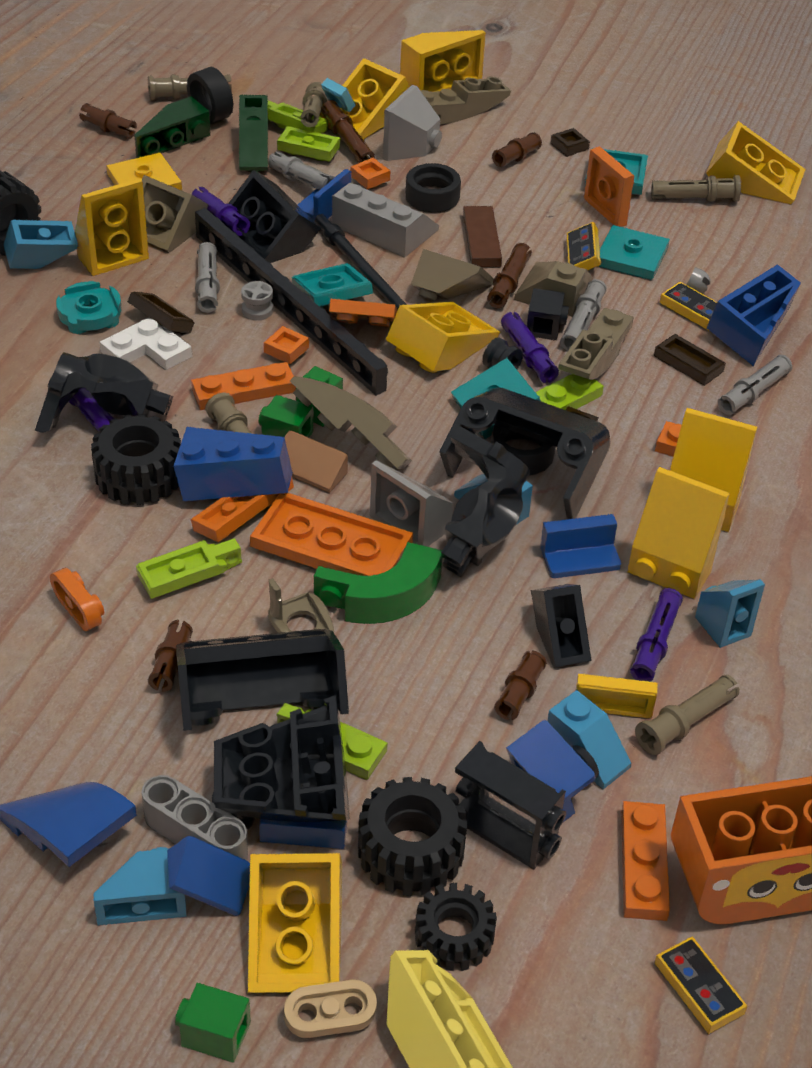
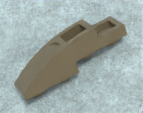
[420,76,511,125]
[558,308,634,380]
[290,376,412,470]

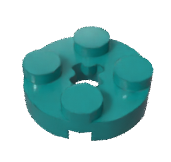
[56,281,122,334]

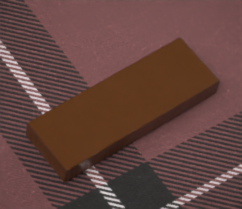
[463,206,502,267]

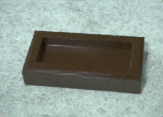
[127,291,195,333]
[654,334,726,386]

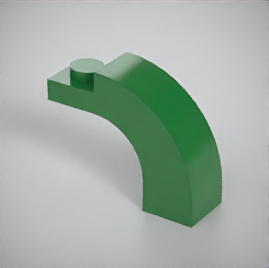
[314,542,443,624]

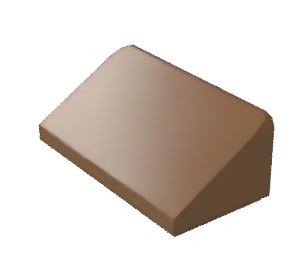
[285,431,348,493]

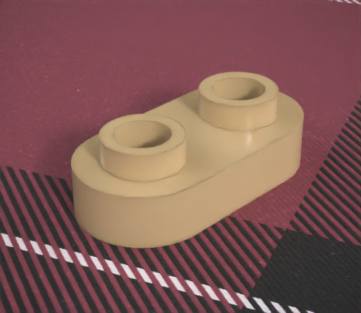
[284,980,377,1038]

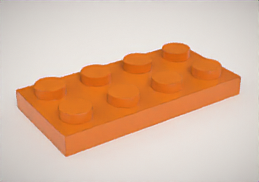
[250,493,413,576]

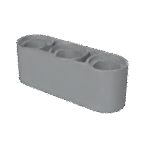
[141,775,248,860]

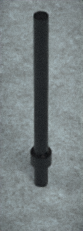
[315,214,407,309]

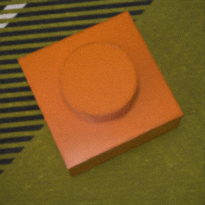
[350,158,391,190]
[264,326,309,364]
[655,421,682,457]

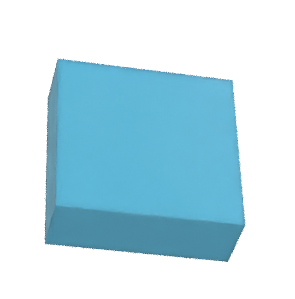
[321,78,355,112]

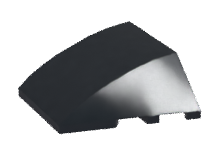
[214,695,350,822]

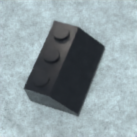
[228,170,321,263]

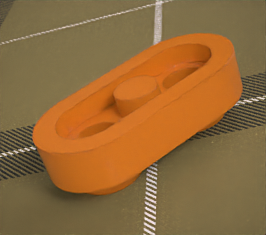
[50,567,105,631]

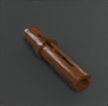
[321,100,375,163]
[487,243,532,308]

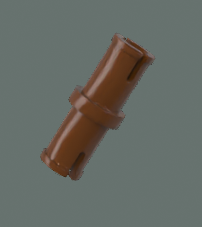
[79,103,137,139]
[492,132,542,167]
[148,620,193,692]
[494,650,547,720]

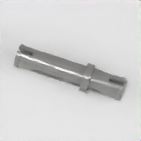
[268,151,335,190]
[195,242,220,313]
[560,279,607,351]
[718,354,793,415]

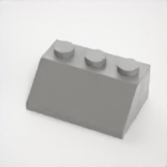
[332,182,439,258]

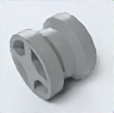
[241,281,273,320]

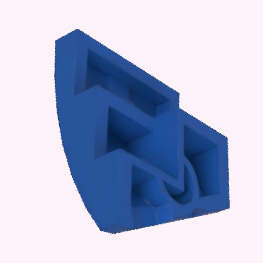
[0,782,137,867]

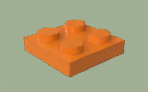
[584,146,634,227]
[329,299,398,327]

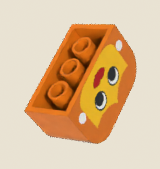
[671,776,812,924]

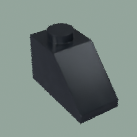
[531,584,592,667]

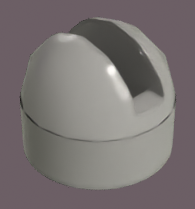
[687,267,711,293]

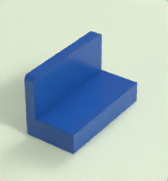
[297,169,351,221]
[540,514,621,578]
[506,720,596,821]

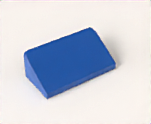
[259,819,348,849]
[167,836,250,916]

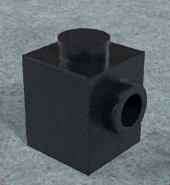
[527,288,569,341]

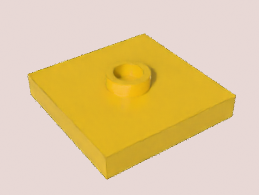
[106,153,182,190]

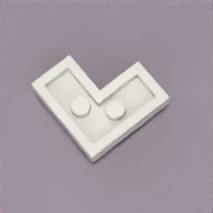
[100,317,192,370]

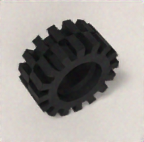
[415,882,497,971]

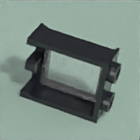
[455,741,566,870]

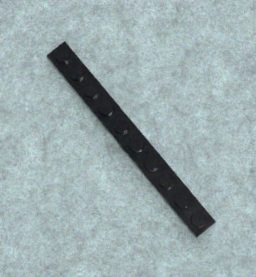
[195,208,388,396]

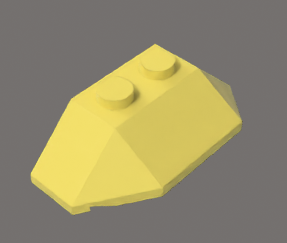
[386,950,513,1068]

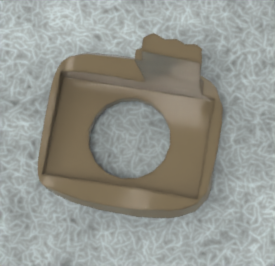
[268,578,334,633]

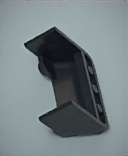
[439,387,611,519]
[176,629,349,731]

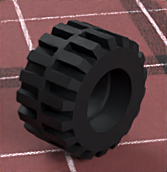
[0,170,41,256]
[91,414,181,505]
[358,777,467,896]

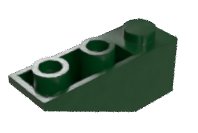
[239,95,268,172]
[134,96,210,158]

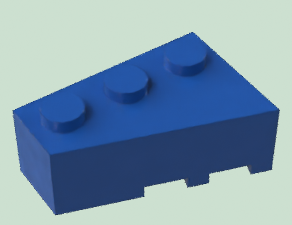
[707,264,801,366]
[174,427,293,501]

